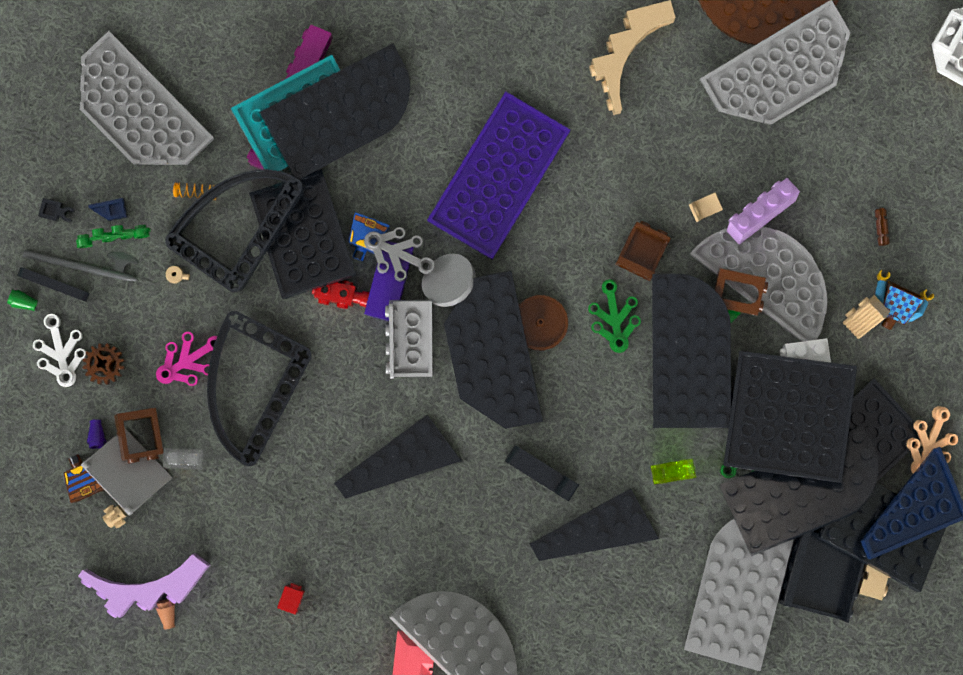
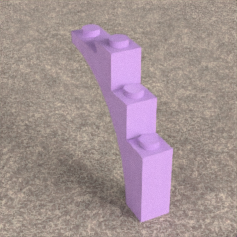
[78,553,210,618]

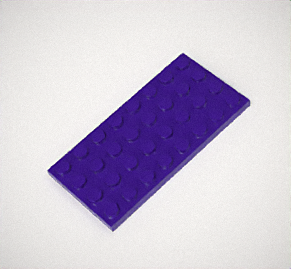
[427,91,571,260]

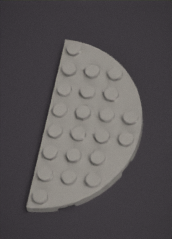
[690,227,827,342]
[389,591,517,675]

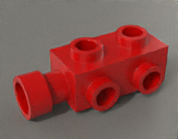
[312,281,370,309]

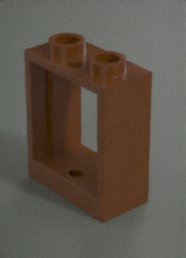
[114,408,164,464]

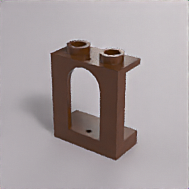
[714,268,768,316]

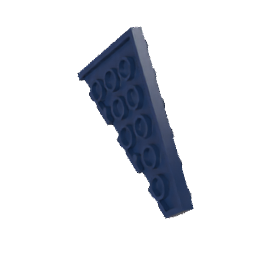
[861,447,963,559]

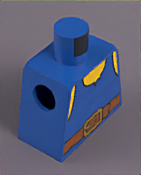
[349,212,390,261]

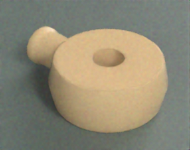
[166,266,190,284]

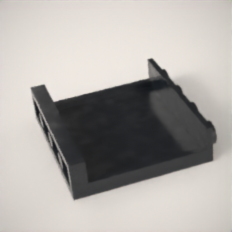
[778,531,864,623]

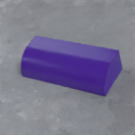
[364,241,414,321]

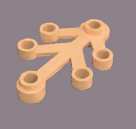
[906,406,958,474]

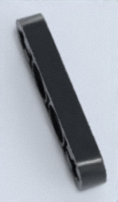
[17,267,90,302]

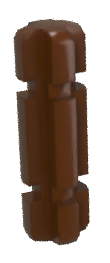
[875,208,889,246]

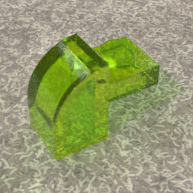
[650,459,696,485]

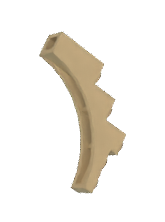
[589,0,676,115]

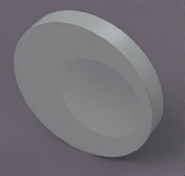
[422,254,476,307]

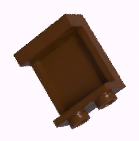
[615,221,671,281]

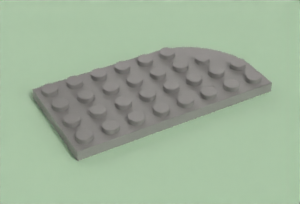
[684,519,793,671]

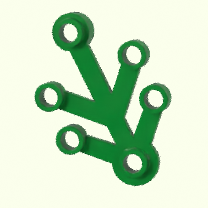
[76,225,151,248]
[588,279,641,353]

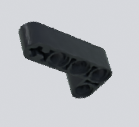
[505,445,579,501]

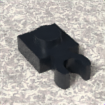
[38,198,75,222]

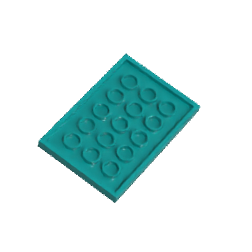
[231,55,340,171]

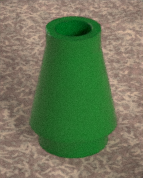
[7,289,38,311]

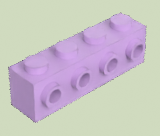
[727,178,800,245]

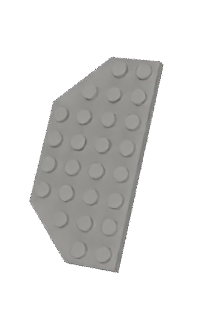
[700,0,850,125]
[80,31,214,165]

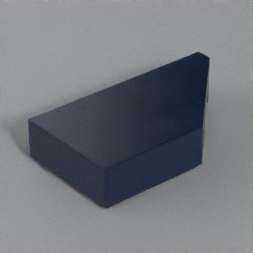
[88,198,128,221]

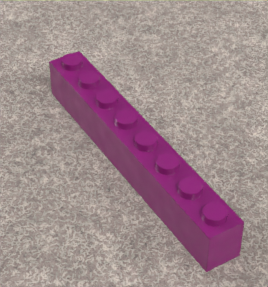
[247,24,333,169]

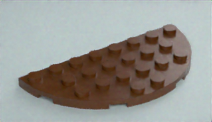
[698,0,838,45]

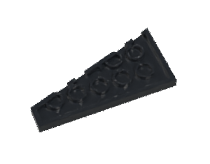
[334,415,461,499]
[530,488,659,561]

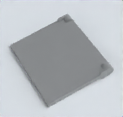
[81,429,172,516]

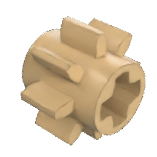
[102,505,127,528]

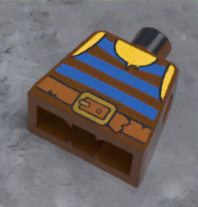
[64,454,104,503]

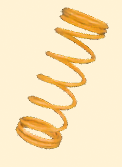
[173,182,217,200]

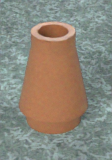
[156,599,175,629]

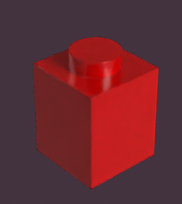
[277,583,305,615]

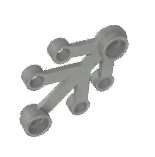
[364,227,434,282]

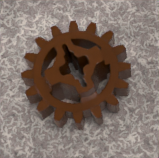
[82,343,125,385]

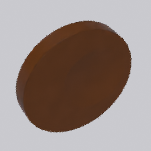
[519,295,568,351]

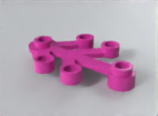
[156,332,217,386]

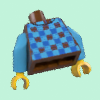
[875,270,934,330]

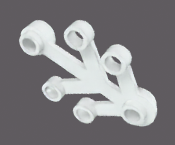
[33,314,87,387]

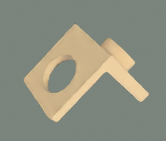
[689,193,723,222]

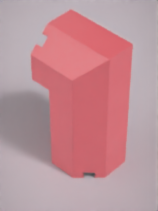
[393,629,434,675]

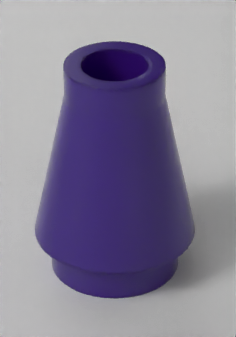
[87,420,106,449]

